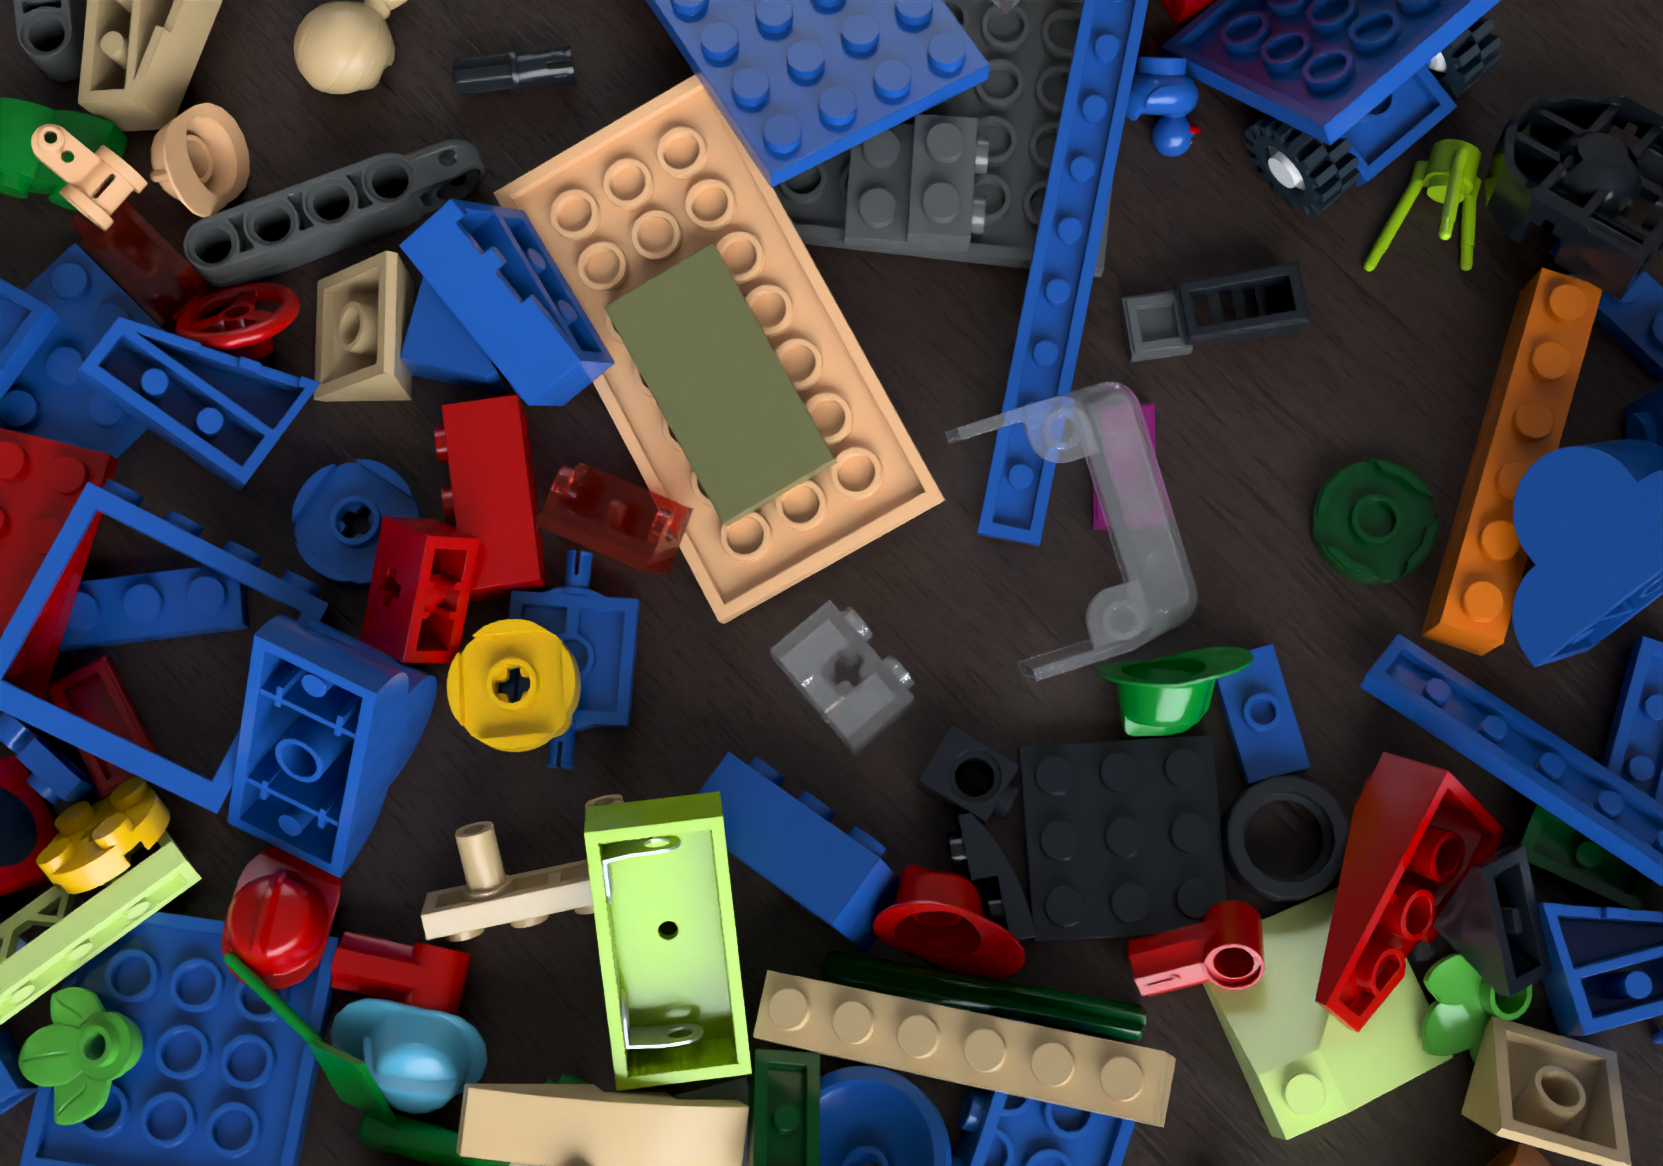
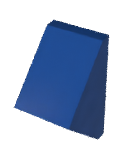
[400,276,506,395]

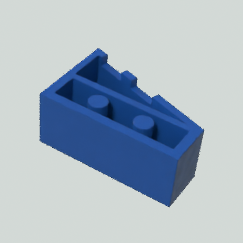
[697,752,900,954]
[1537,902,1663,1036]

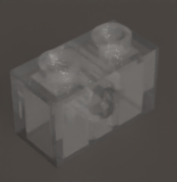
[770,600,915,755]

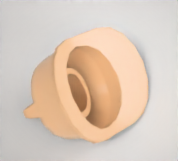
[149,102,250,218]

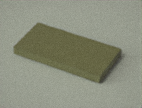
[604,242,838,527]

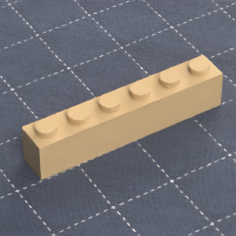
[753,970,1176,1128]

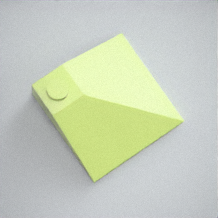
[1203,887,1453,1140]

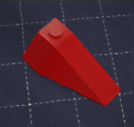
[1315,752,1506,1032]

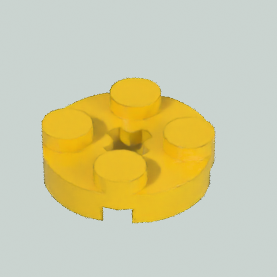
[447,619,581,752]
[36,776,170,894]

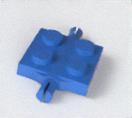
[501,550,641,769]

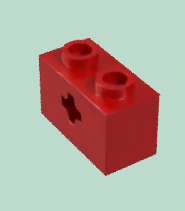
[360,516,481,663]

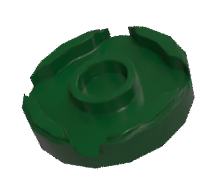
[1309,458,1440,585]

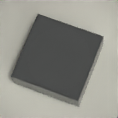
[1119,290,1193,363]

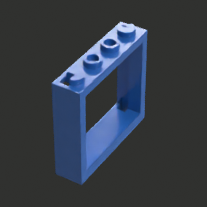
[0,479,329,814]

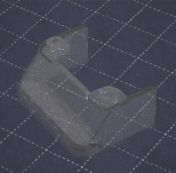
[945,381,1198,682]

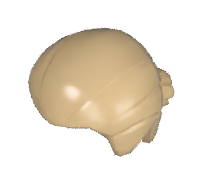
[294,0,407,94]

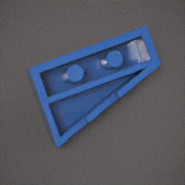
[399,199,615,406]
[78,316,321,492]

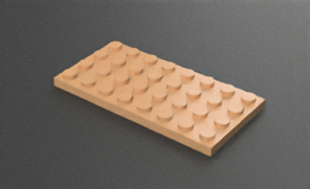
[494,74,945,624]

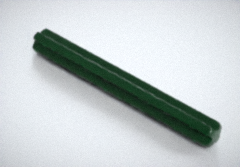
[822,950,1147,1041]

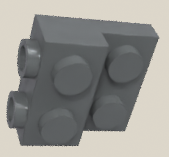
[844,114,989,254]

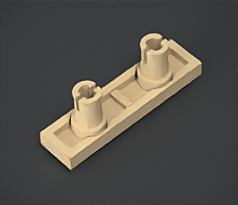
[421,794,624,942]

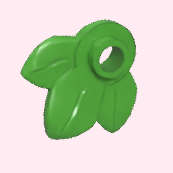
[1421,953,1532,1063]
[18,987,143,1125]

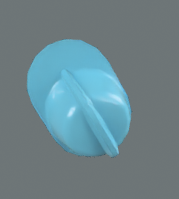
[330,998,488,1114]

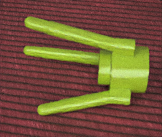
[1363,139,1482,271]

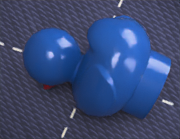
[1126,56,1201,157]

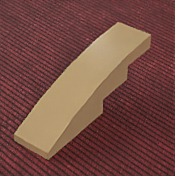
[456,1084,749,1166]

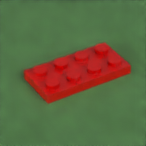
[0,428,118,699]

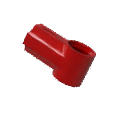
[1128,900,1265,997]
[331,932,472,1016]

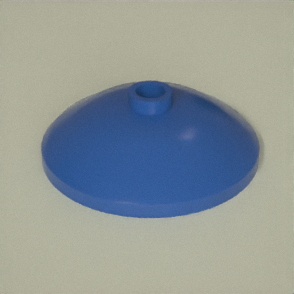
[820,1066,952,1166]

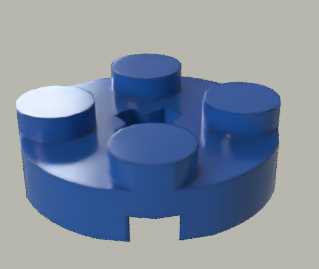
[292,459,424,588]

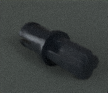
[452,45,576,96]

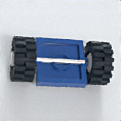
[1245,17,1501,216]

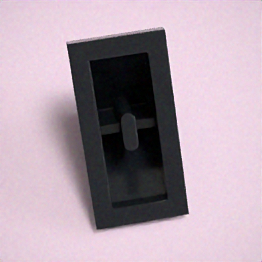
[1432,845,1552,997]

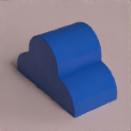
[1512,439,1663,667]
[227,615,437,878]

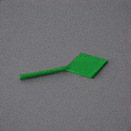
[224,952,397,1125]

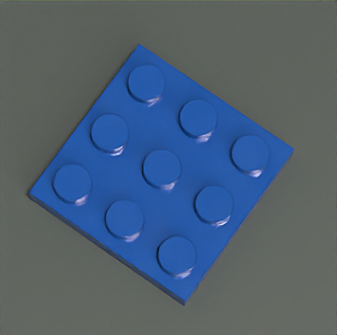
[0,243,164,459]

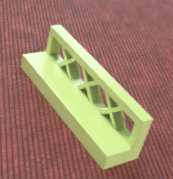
[0,830,202,1025]

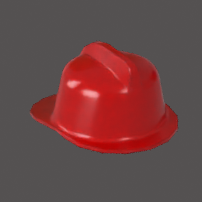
[221,846,342,990]
[873,865,1025,979]

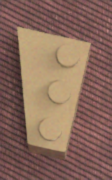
[78,0,223,132]

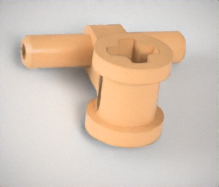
[31,124,148,231]

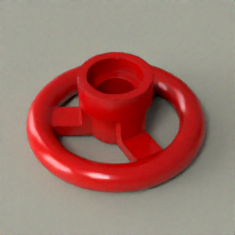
[175,282,300,361]

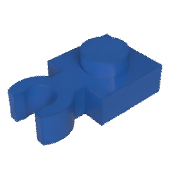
[0,712,98,804]

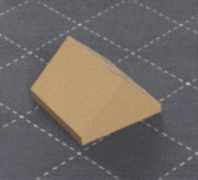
[314,250,415,402]
[1461,1016,1631,1166]

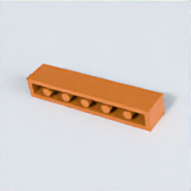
[1421,268,1603,656]

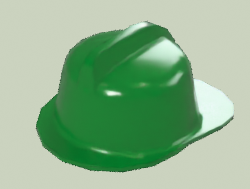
[1098,646,1254,736]

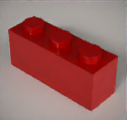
[434,394,549,602]

